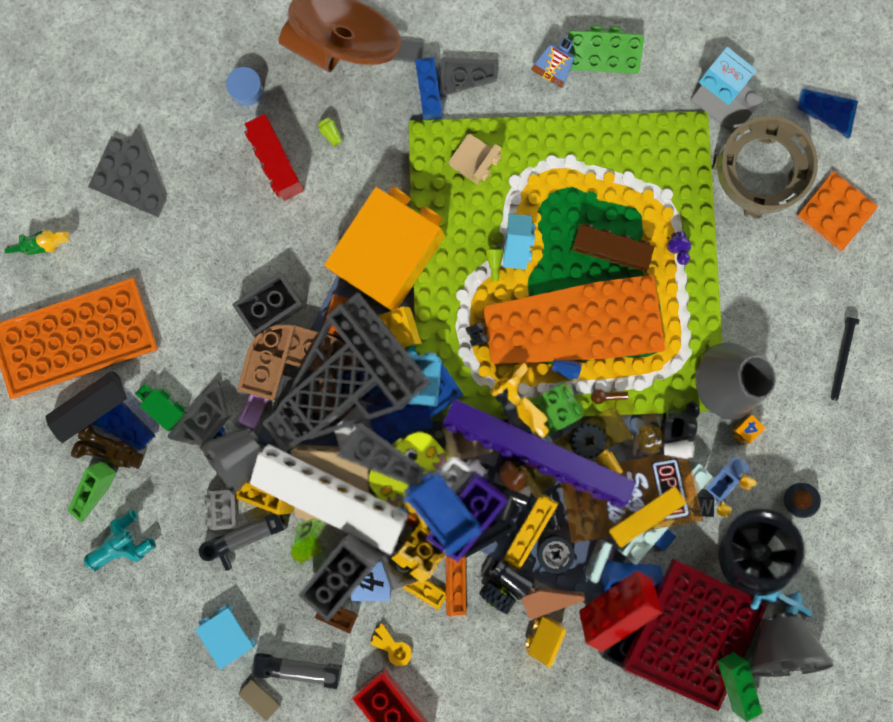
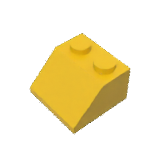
[524,615,567,668]

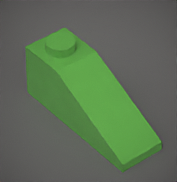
[68,461,117,522]

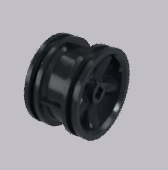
[718,509,805,596]

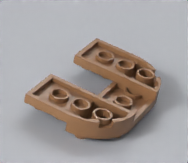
[237,324,362,420]

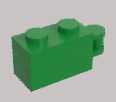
[135,383,186,431]

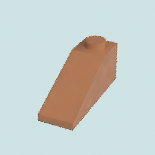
[522,586,585,620]

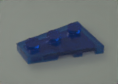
[797,89,858,139]
[91,402,156,450]
[366,405,433,441]

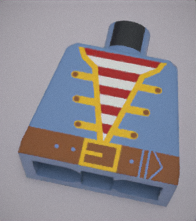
[531,37,575,88]

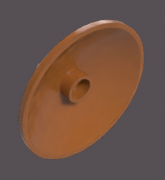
[279,0,401,73]

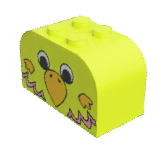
[369,432,450,508]

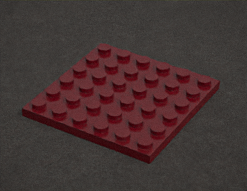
[621,558,768,712]

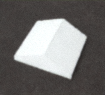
[438,456,474,494]

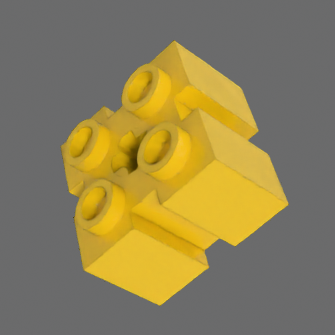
[391,523,446,583]

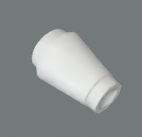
[664,440,694,459]

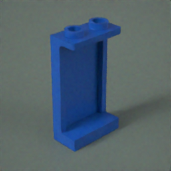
[403,470,481,556]

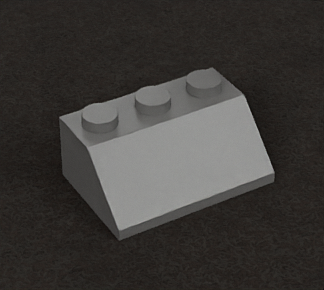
[690,85,764,133]

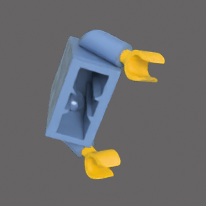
[706,456,756,518]

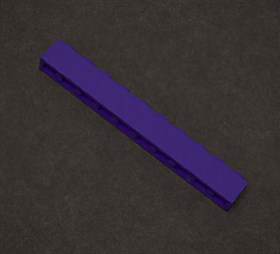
[443,399,636,508]

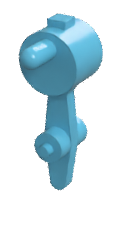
[750,575,813,618]

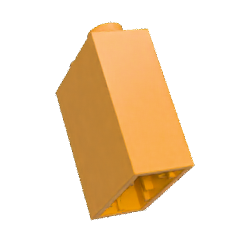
[324,186,446,311]

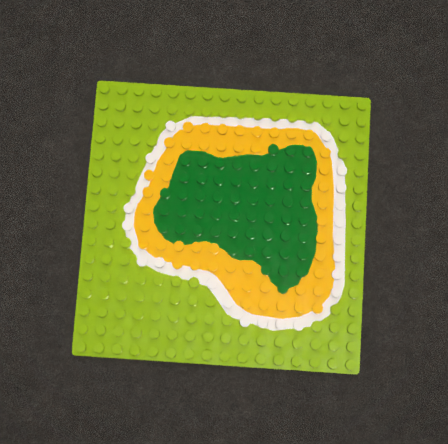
[408,111,723,422]

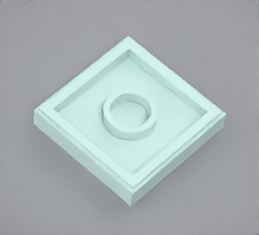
[585,538,612,583]

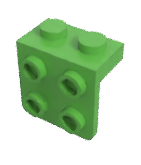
[530,382,584,436]

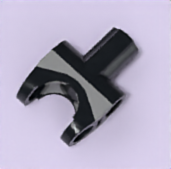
[491,461,535,524]

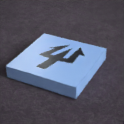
[351,561,390,601]

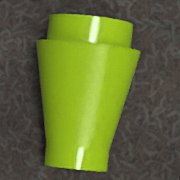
[317,117,343,147]

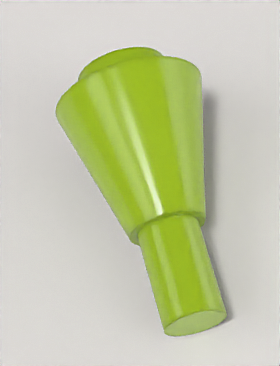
[485,246,504,281]

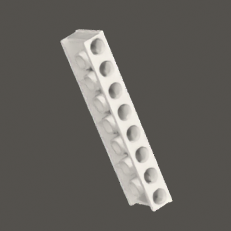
[250,445,408,554]

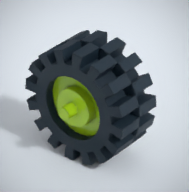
[479,580,516,614]

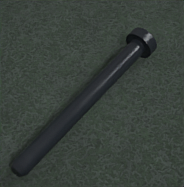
[831,317,860,401]

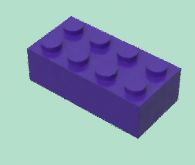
[426,471,508,562]

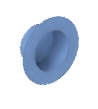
[226,67,264,106]

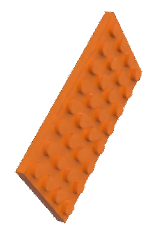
[0,278,158,399]

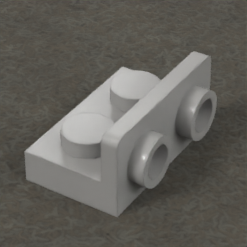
[204,489,236,530]

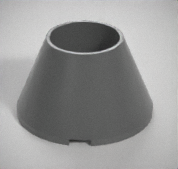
[695,342,776,420]

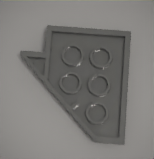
[88,129,166,218]

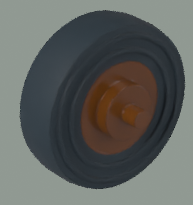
[784,483,821,518]

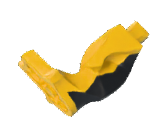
[490,363,549,439]

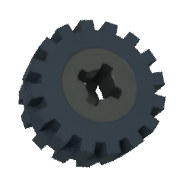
[569,423,607,459]

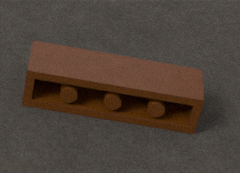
[571,224,655,272]

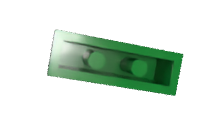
[718,653,763,722]

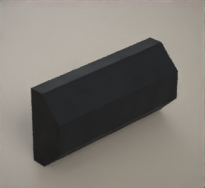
[45,371,127,443]

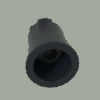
[489,558,534,600]

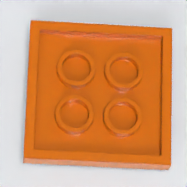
[796,171,878,251]

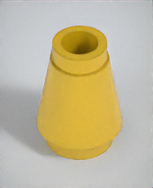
[595,449,623,474]

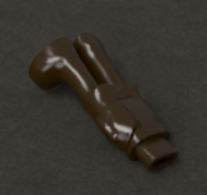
[71,425,144,469]

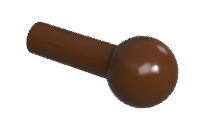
[591,389,628,404]

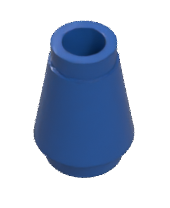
[552,360,582,380]

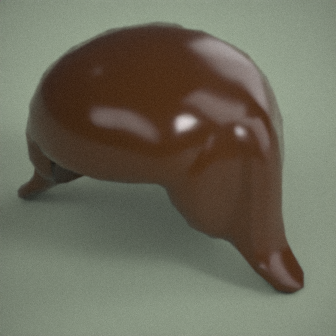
[500,459,527,492]

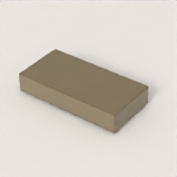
[238,678,281,721]

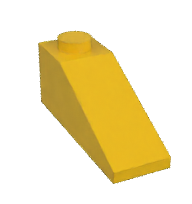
[235,481,294,515]

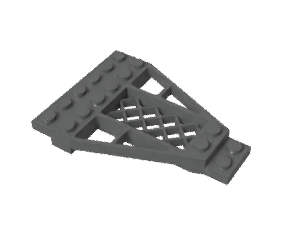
[262,292,432,454]

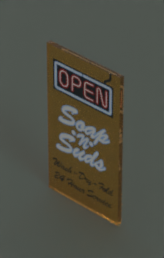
[561,454,703,543]

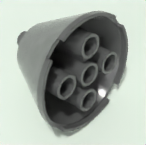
[750,613,834,677]

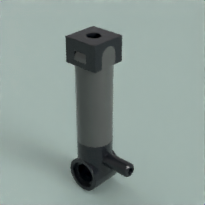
[198,513,287,571]
[251,653,342,689]

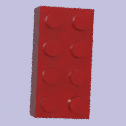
[244,114,304,201]
[579,570,662,652]
[352,667,428,722]

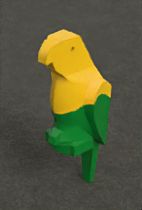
[4,230,70,255]

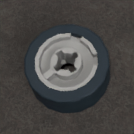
[537,535,575,573]

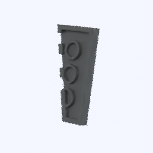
[336,423,426,485]

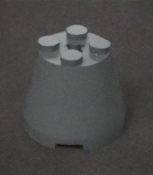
[199,427,269,495]

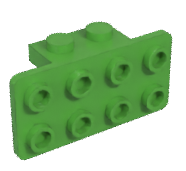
[568,25,644,73]

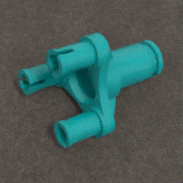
[84,509,156,572]

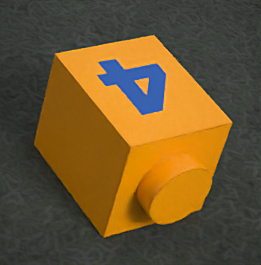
[731,414,765,444]

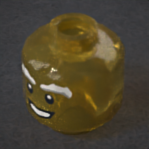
[636,424,665,454]

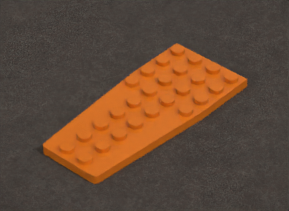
[483,275,666,365]

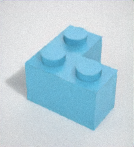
[503,213,535,270]

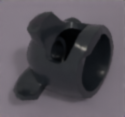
[660,401,700,443]

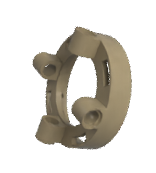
[712,116,818,218]

